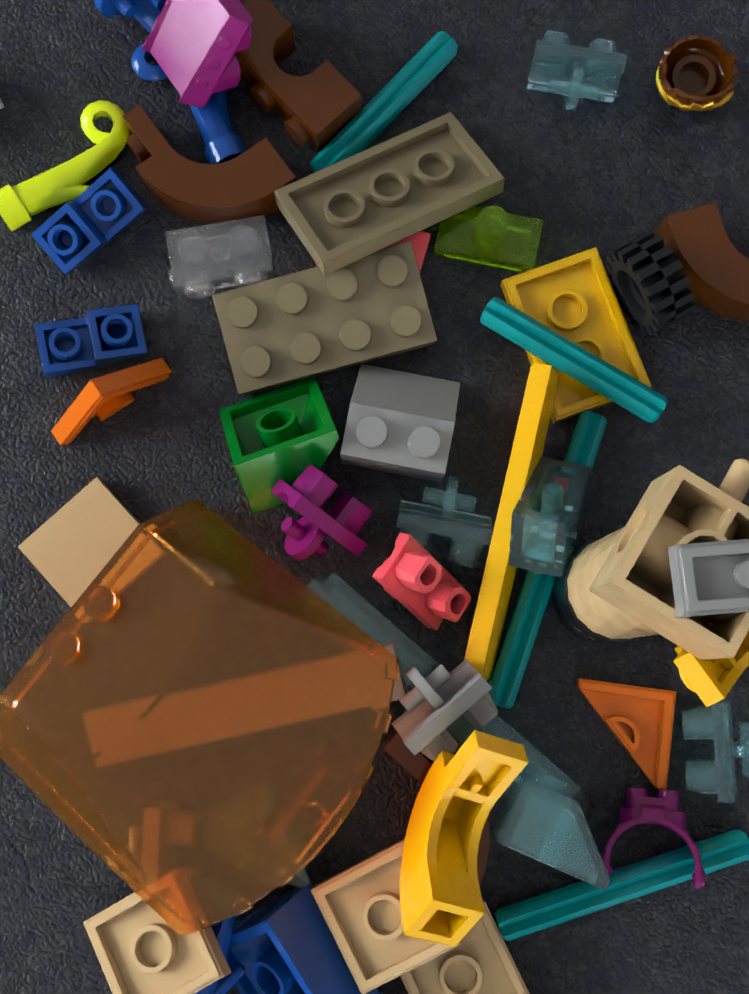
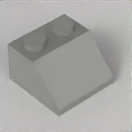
[340,364,460,483]

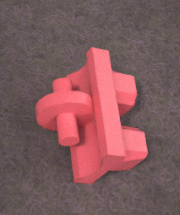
[372,532,471,631]

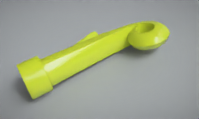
[0,100,129,232]

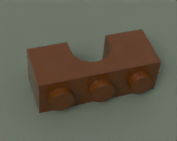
[236,0,362,154]

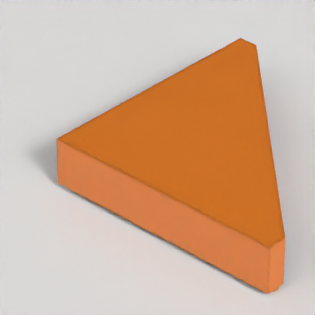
[51,358,172,446]
[576,678,676,790]

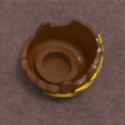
[656,35,738,112]

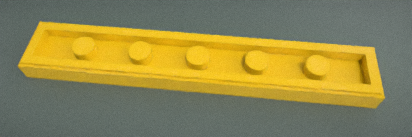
[464,363,560,681]

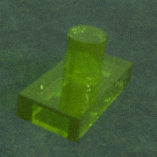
[434,205,543,272]

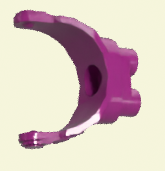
[600,788,705,889]

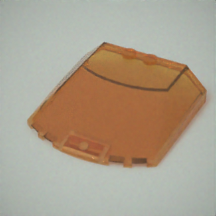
[0,499,399,935]

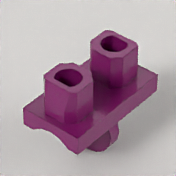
[271,464,372,560]

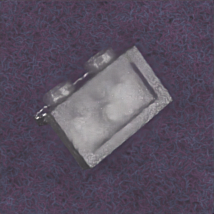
[165,215,276,299]

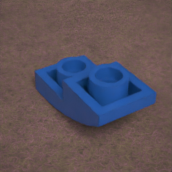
[31,167,149,275]
[34,304,147,378]

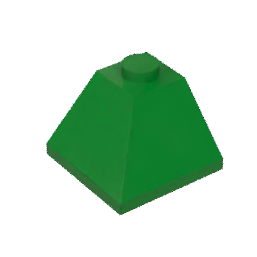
[219,377,339,514]

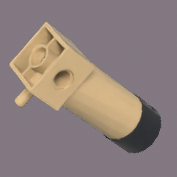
[552,459,749,659]

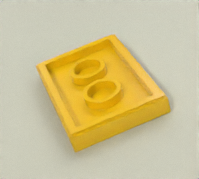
[500,247,651,424]

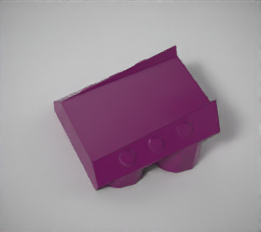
[141,0,254,108]

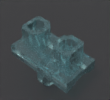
[526,30,627,112]
[396,476,494,568]
[682,699,749,803]

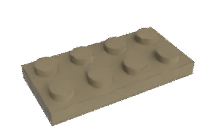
[274,112,505,276]
[212,241,437,396]

